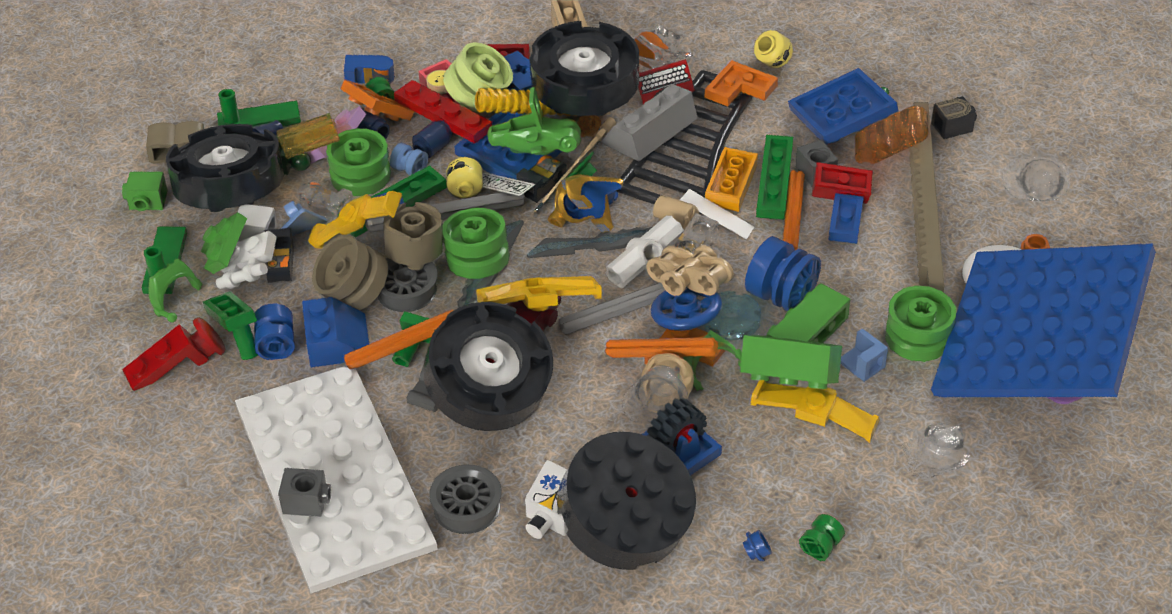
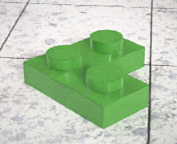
[201,212,247,274]

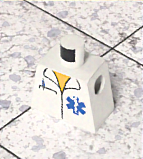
[525,460,568,539]

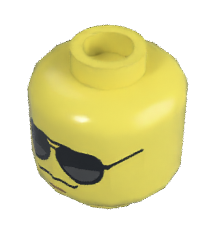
[754,30,793,68]
[446,157,483,198]

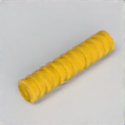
[475,88,577,116]

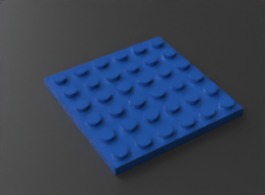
[931,243,1156,397]

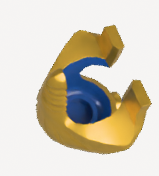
[548,174,623,233]

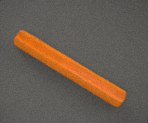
[783,170,805,250]
[344,310,454,369]
[605,337,718,358]

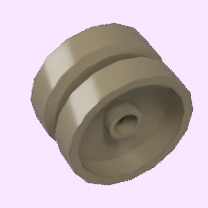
[312,235,388,310]

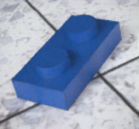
[828,193,863,244]

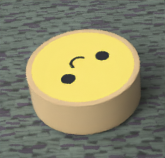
[426,70,448,94]

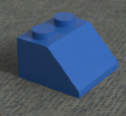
[302,297,369,368]

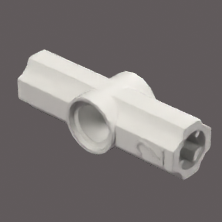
[605,216,684,288]

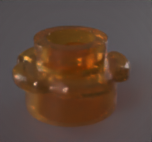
[577,115,601,138]

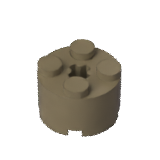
[383,202,443,270]

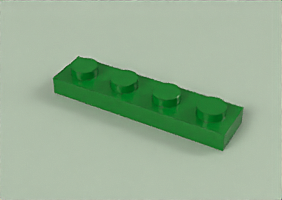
[756,135,794,220]
[338,165,447,238]

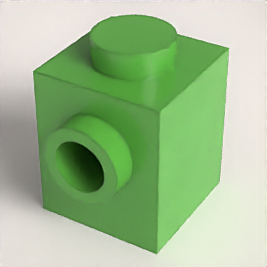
[122,171,168,211]

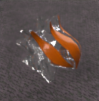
[634,23,693,70]

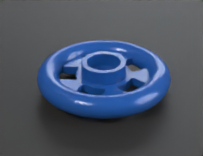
[651,287,722,331]

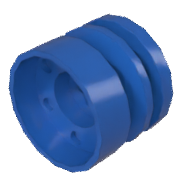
[745,236,821,311]

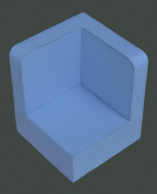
[840,329,888,382]

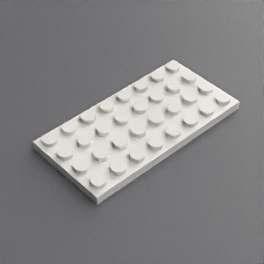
[235,366,438,594]

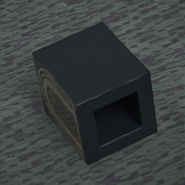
[931,96,977,139]

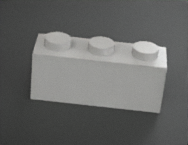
[602,84,698,161]

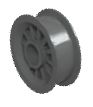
[377,258,438,312]
[429,464,502,534]

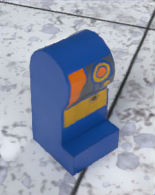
[344,55,395,84]

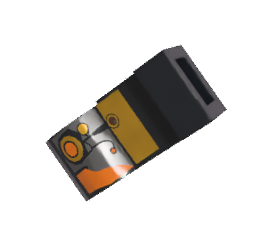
[516,155,567,203]
[264,228,294,283]

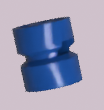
[254,303,295,360]

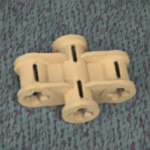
[646,245,734,296]

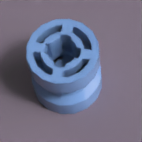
[390,142,428,176]

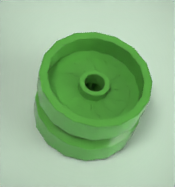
[326,128,391,196]
[443,208,510,279]
[885,286,956,362]

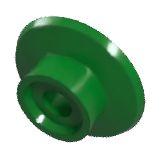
[568,151,597,177]

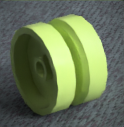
[443,42,513,112]

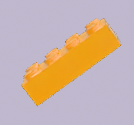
[705,147,758,212]

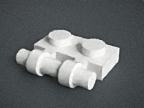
[216,231,276,289]

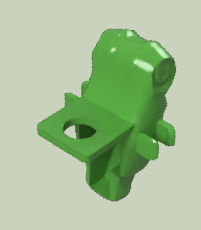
[487,87,581,155]

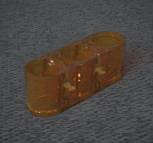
[855,106,929,164]

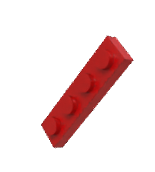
[394,80,492,144]

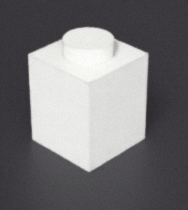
[238,204,277,241]

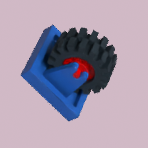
[642,398,722,476]

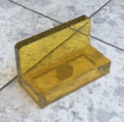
[277,113,340,158]

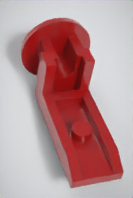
[122,317,226,391]

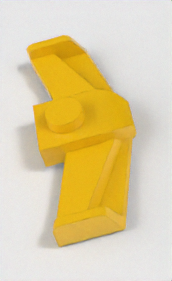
[308,191,402,248]
[476,276,602,311]
[751,380,880,443]

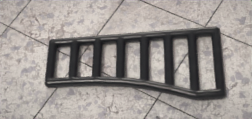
[616,70,753,217]

